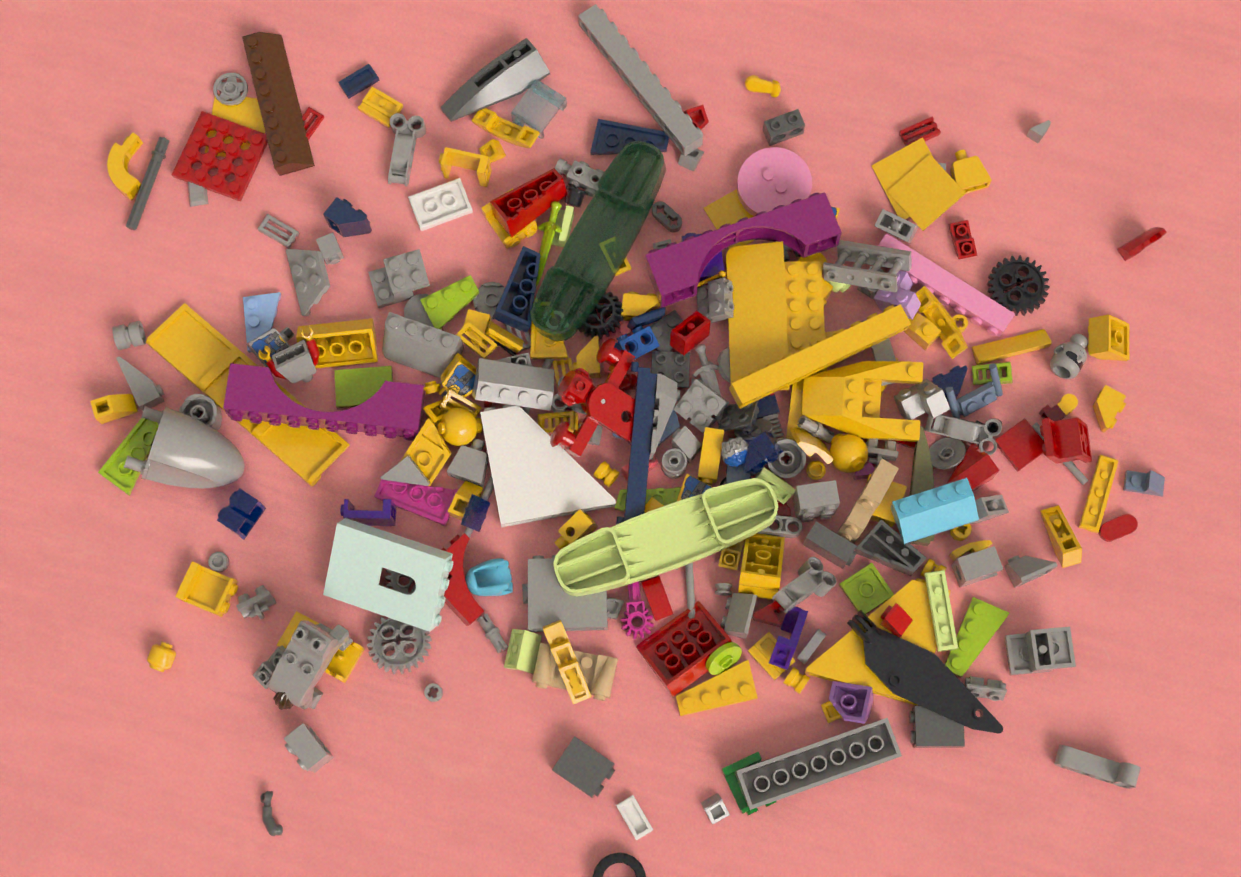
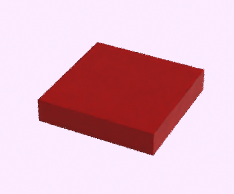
[996,418,1045,472]

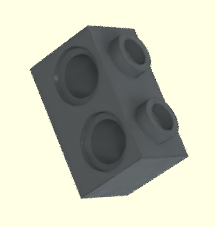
[763,109,805,146]

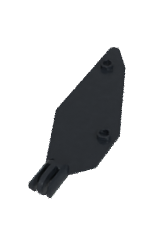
[847,610,1003,734]

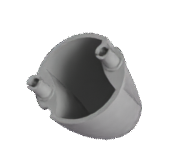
[124,406,245,488]

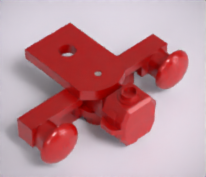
[550,338,635,457]

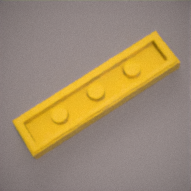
[1078,454,1119,533]

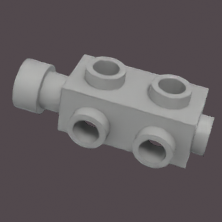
[555,158,609,197]

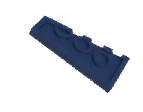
[590,119,669,155]

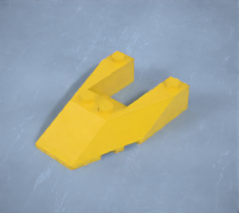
[802,361,923,442]

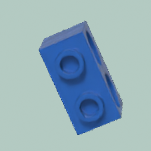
[614,325,660,360]

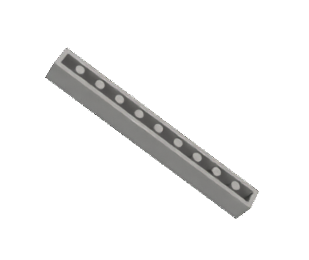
[578,4,703,157]

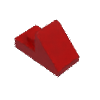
[752,601,785,627]

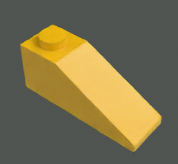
[904,312,941,351]
[1040,505,1082,568]

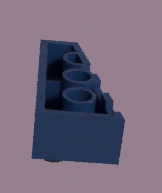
[492,246,540,333]

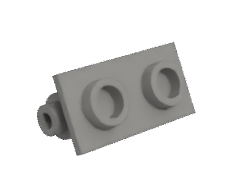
[965,676,1007,701]

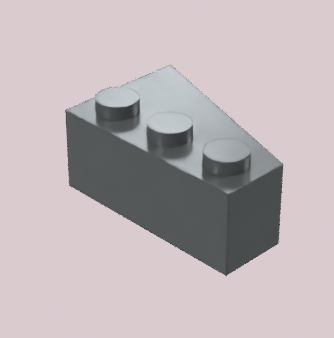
[855,520,926,576]

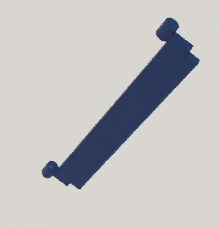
[616,362,657,525]

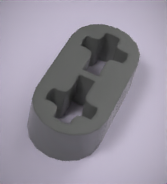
[652,201,682,232]

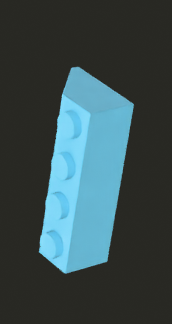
[890,478,979,544]

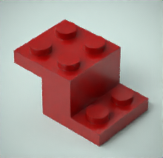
[1040,417,1092,464]

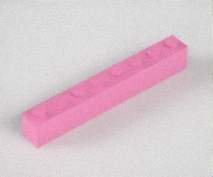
[878,233,1015,337]

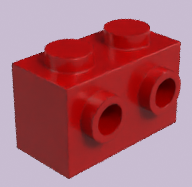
[670,310,711,356]

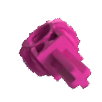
[621,581,654,640]

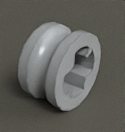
[715,583,732,596]
[424,683,443,702]

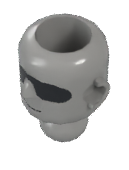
[1050,334,1088,379]

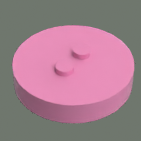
[737,147,812,217]

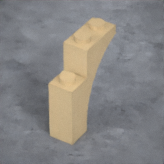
[836,459,899,544]

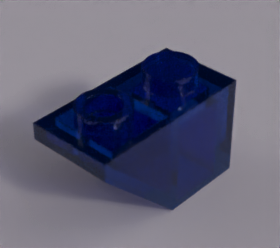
[931,365,968,402]
[744,431,783,474]

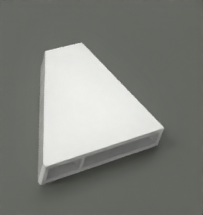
[480,404,616,528]

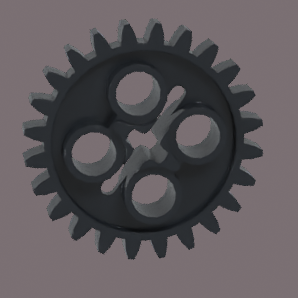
[987,255,1050,316]

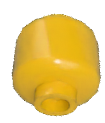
[147,641,176,672]

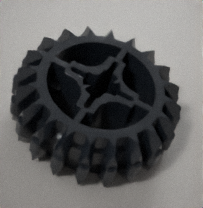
[573,289,624,339]

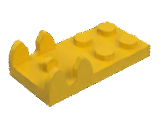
[277,611,365,683]

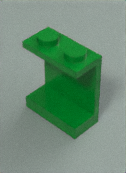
[722,752,777,815]

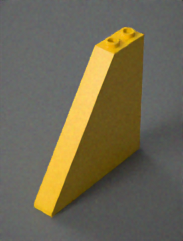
[804,578,951,706]

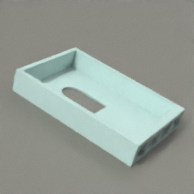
[323,518,453,632]

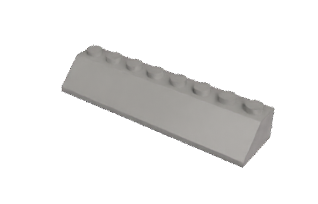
[735,718,902,810]

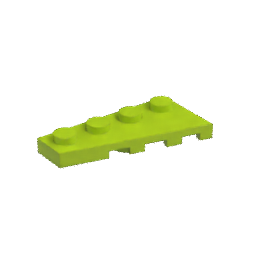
[98,418,159,496]
[945,597,1010,677]

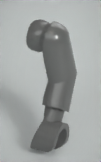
[260,791,283,836]

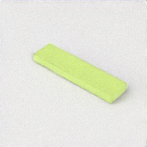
[924,570,958,652]

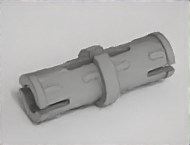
[797,415,834,443]
[477,613,508,653]

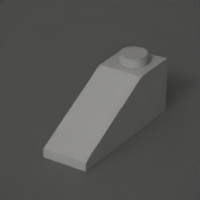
[116,356,165,411]

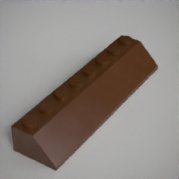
[242,32,315,176]

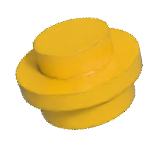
[424,380,441,395]
[806,461,826,480]

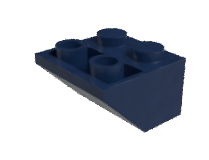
[323,197,372,237]

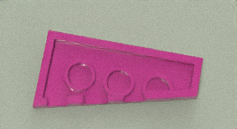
[374,480,458,526]

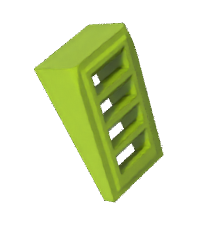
[972,362,1013,385]

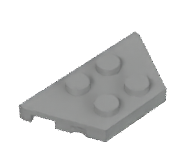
[286,249,330,316]

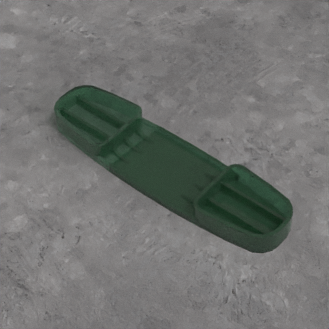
[530,141,666,341]

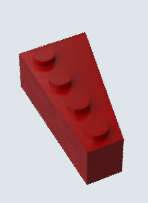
[490,168,567,238]

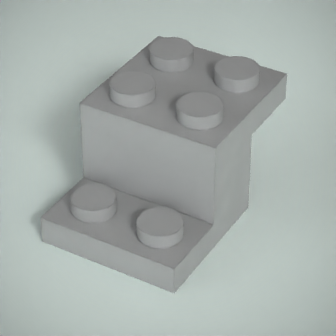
[368,249,430,308]
[1004,627,1076,675]

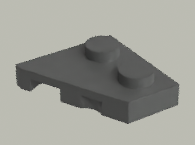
[650,310,683,352]

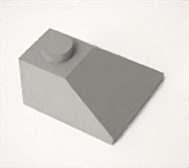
[1004,555,1058,588]

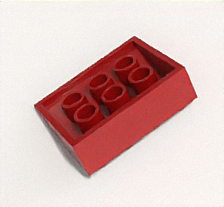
[636,601,732,697]

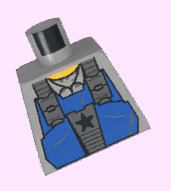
[246,327,294,371]

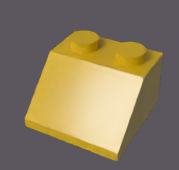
[1087,314,1129,361]

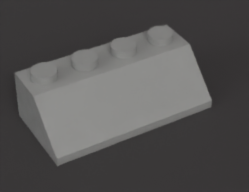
[472,358,554,411]

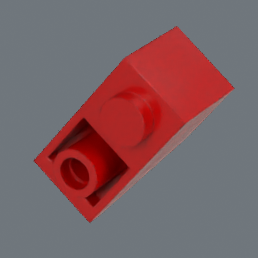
[880,603,913,637]

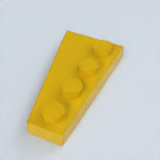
[676,660,758,716]

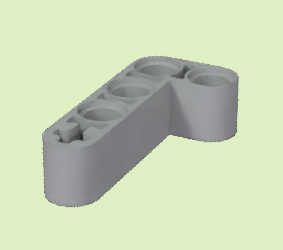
[1054,745,1141,789]

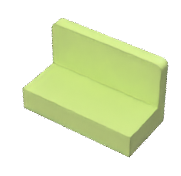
[551,205,574,248]
[755,466,795,504]
[504,629,542,674]

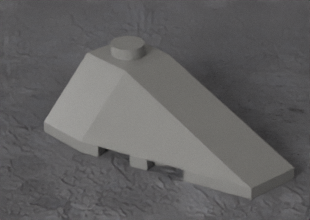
[649,373,680,460]

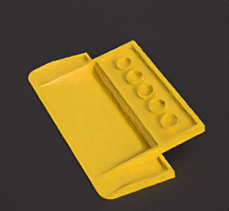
[726,241,827,391]

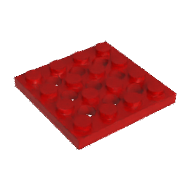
[172,111,268,202]

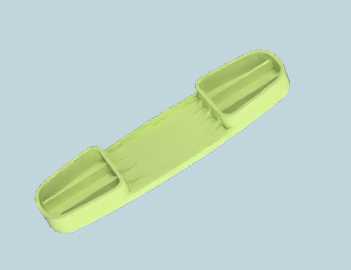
[553,478,778,597]

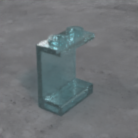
[511,79,567,139]

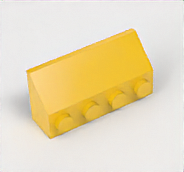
[296,318,378,368]

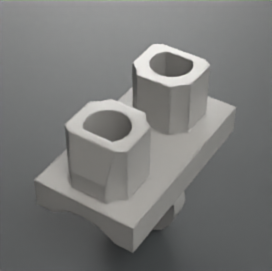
[866,439,899,467]
[236,585,276,619]

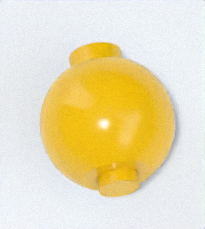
[438,408,482,446]
[830,434,868,473]

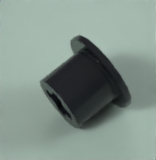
[565,186,589,208]

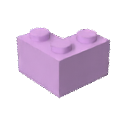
[874,268,921,320]

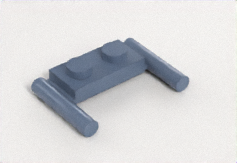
[945,363,1003,418]

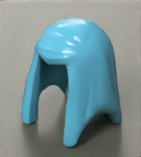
[465,558,513,596]

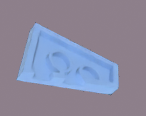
[243,292,282,352]

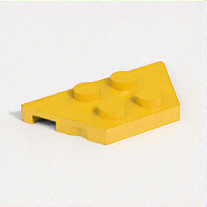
[400,418,452,486]

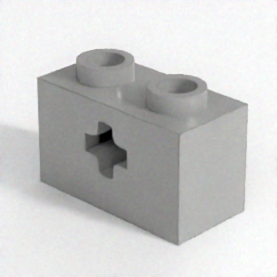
[874,209,918,243]

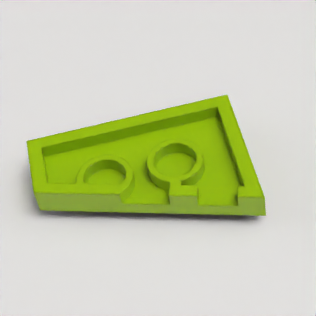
[420,275,479,330]

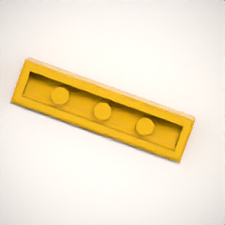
[971,329,1052,365]

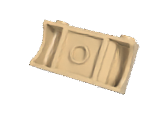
[532,643,618,701]

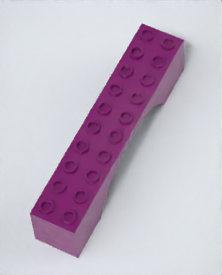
[646,192,842,308]
[223,363,425,441]

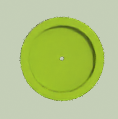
[706,642,742,675]

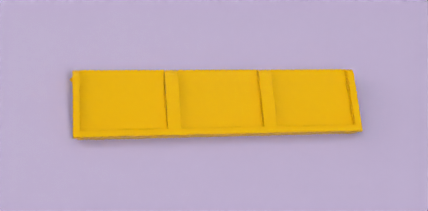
[146,303,350,487]

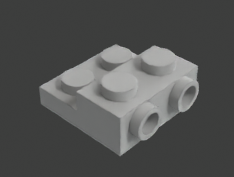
[697,278,734,323]

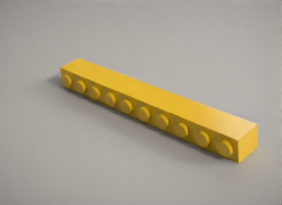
[729,304,911,409]

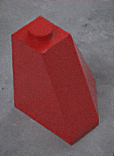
[946,443,1000,491]

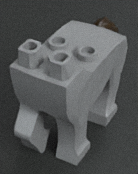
[269,620,353,710]

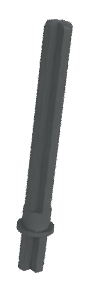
[126,137,170,230]

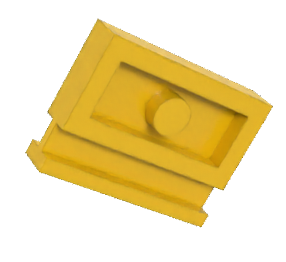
[358,87,403,128]
[747,632,795,681]

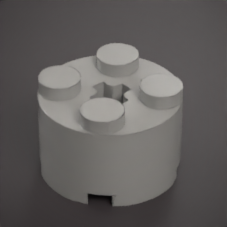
[179,394,222,431]
[765,439,806,478]

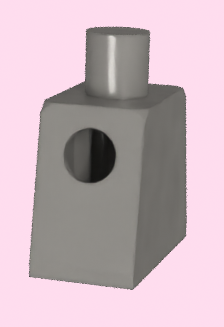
[447,438,489,487]

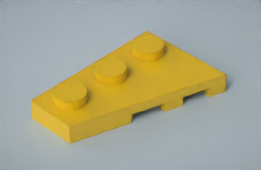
[530,302,569,359]

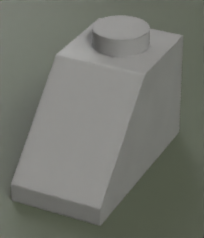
[970,495,1009,524]

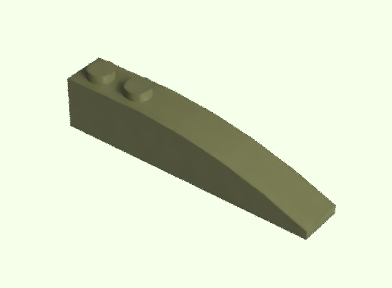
[909,426,935,546]

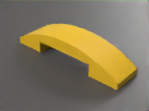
[471,108,540,148]
[916,286,968,359]

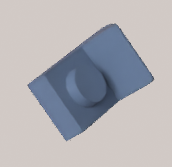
[1123,470,1165,497]

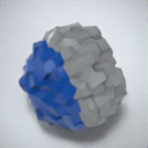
[721,437,751,467]

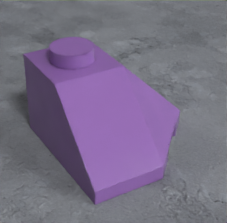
[829,681,874,724]

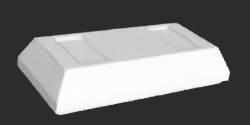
[616,795,653,840]

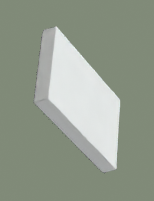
[408,178,473,231]

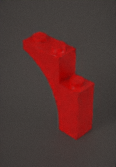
[441,533,484,626]

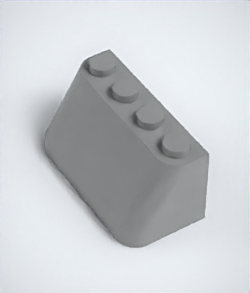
[382,312,464,378]

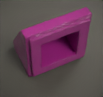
[853,462,875,480]

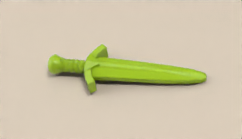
[536,201,562,286]

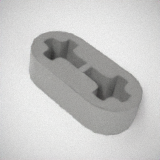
[797,629,826,664]

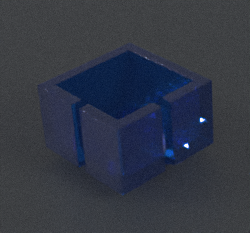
[217,488,266,540]

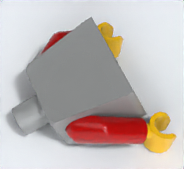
[258,325,320,383]

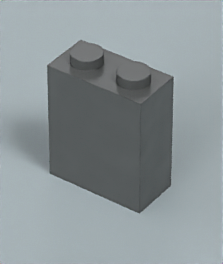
[803,521,857,569]
[909,706,965,748]
[552,736,615,798]

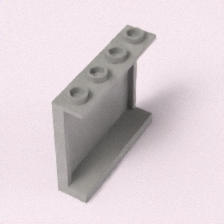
[528,555,608,632]

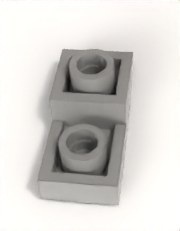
[253,645,285,689]

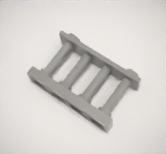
[823,240,912,292]

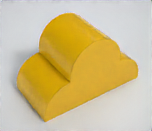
[738,533,785,600]

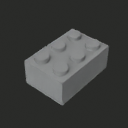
[792,480,840,522]

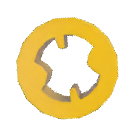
[952,314,968,333]

